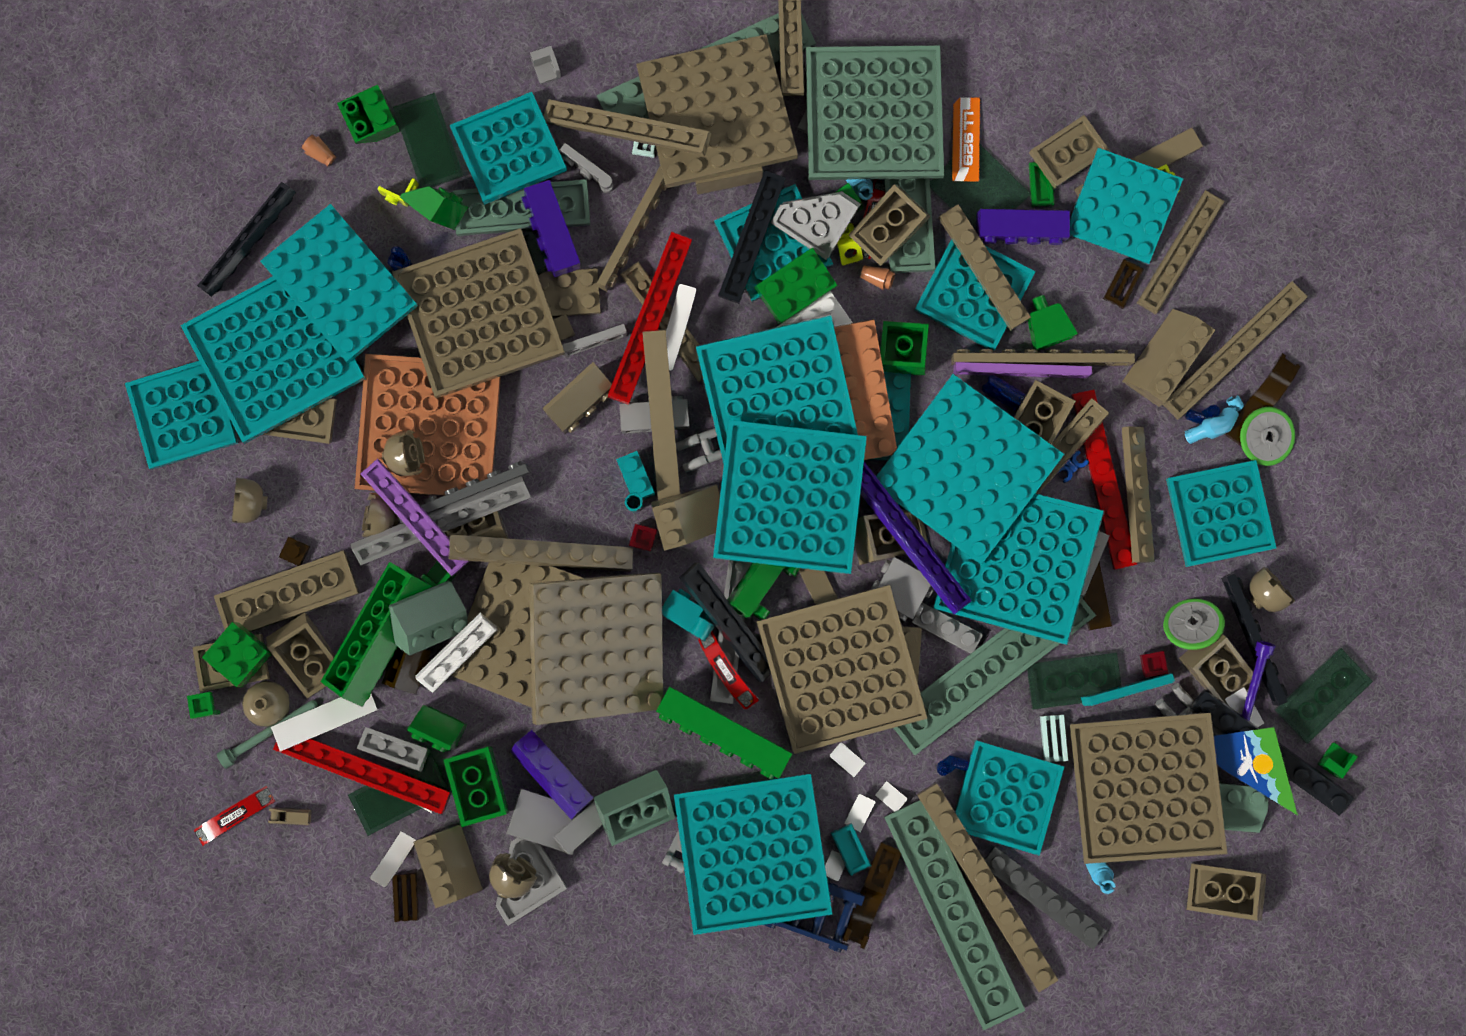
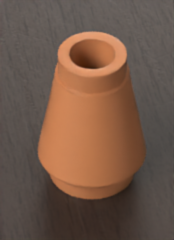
[302,134,336,167]
[860,265,895,290]

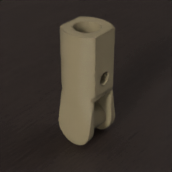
[268,808,312,825]

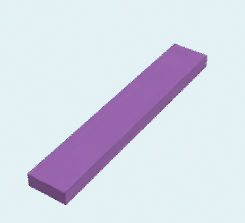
[953,362,1092,379]
[361,459,470,577]

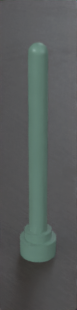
[216,700,318,769]

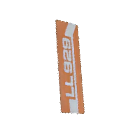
[952,98,980,181]

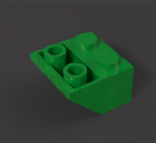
[337,85,401,144]
[407,705,467,752]

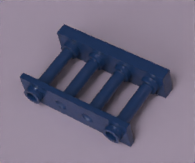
[765,882,865,952]

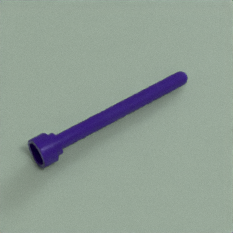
[1241,640,1275,721]

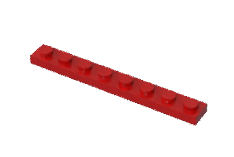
[608,232,692,405]
[1071,389,1137,570]
[273,739,452,815]

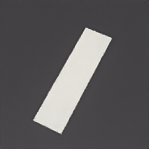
[271,694,378,751]

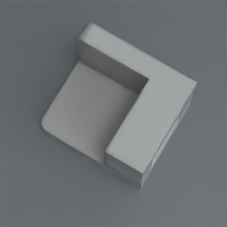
[530,46,561,84]

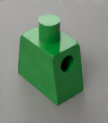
[1027,295,1078,351]

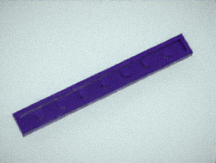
[860,462,972,615]

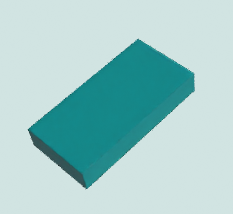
[830,823,871,876]

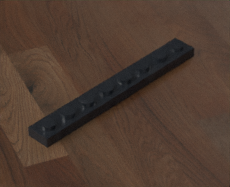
[1190,689,1354,816]

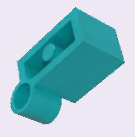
[616,451,655,513]
[662,589,715,641]

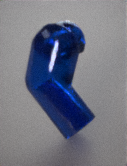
[1185,405,1220,425]
[937,755,970,776]

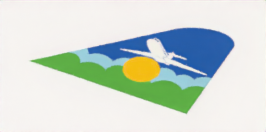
[1214,727,1298,815]

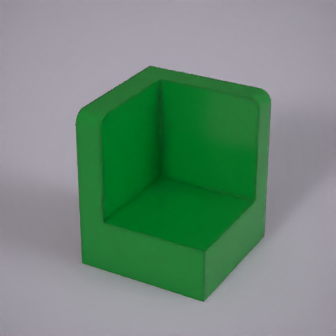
[421,561,456,587]
[187,692,220,719]
[1317,743,1358,779]

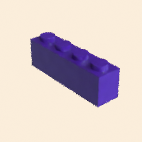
[521,180,580,277]
[976,209,1070,245]
[511,730,593,820]

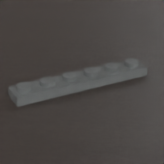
[398,461,531,523]
[984,846,1107,950]

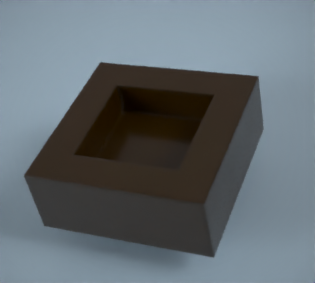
[279,537,310,566]

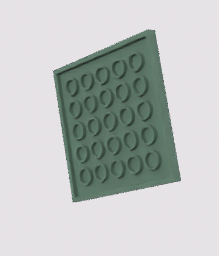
[806,45,944,180]

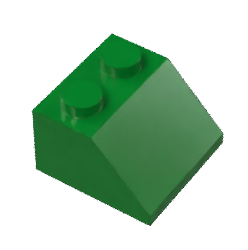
[400,186,468,230]

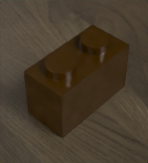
[382,647,431,695]

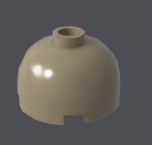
[382,430,425,476]
[232,478,268,523]
[362,492,399,537]
[1250,567,1295,612]
[242,681,290,727]
[489,853,537,898]

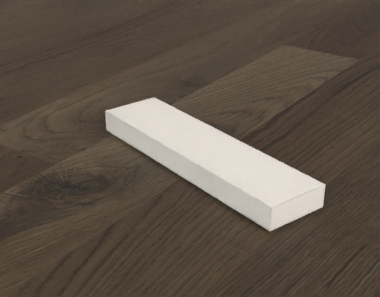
[415,612,498,693]

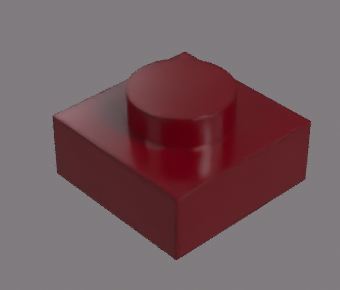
[629,524,657,552]
[1140,651,1168,678]

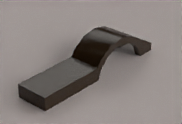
[1224,353,1301,447]
[843,842,901,949]

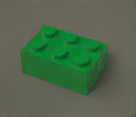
[754,247,837,324]
[444,746,510,827]

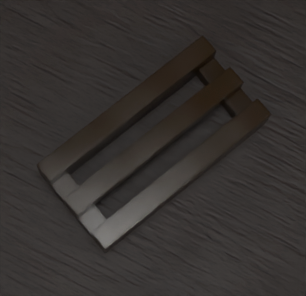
[1103,259,1144,309]
[392,873,419,922]

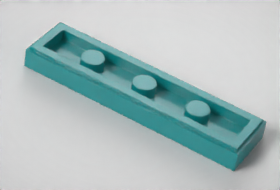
[1081,673,1175,706]

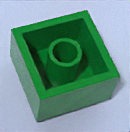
[880,321,929,375]
[202,622,272,687]

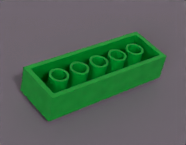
[320,562,432,707]
[656,687,792,780]

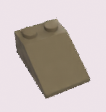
[849,184,931,266]
[651,484,720,551]
[855,509,928,565]
[266,612,335,698]
[1179,634,1261,706]
[1187,864,1266,921]

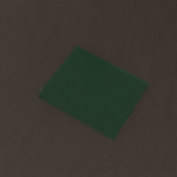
[930,143,1031,231]

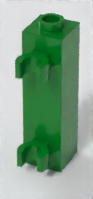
[727,563,800,620]

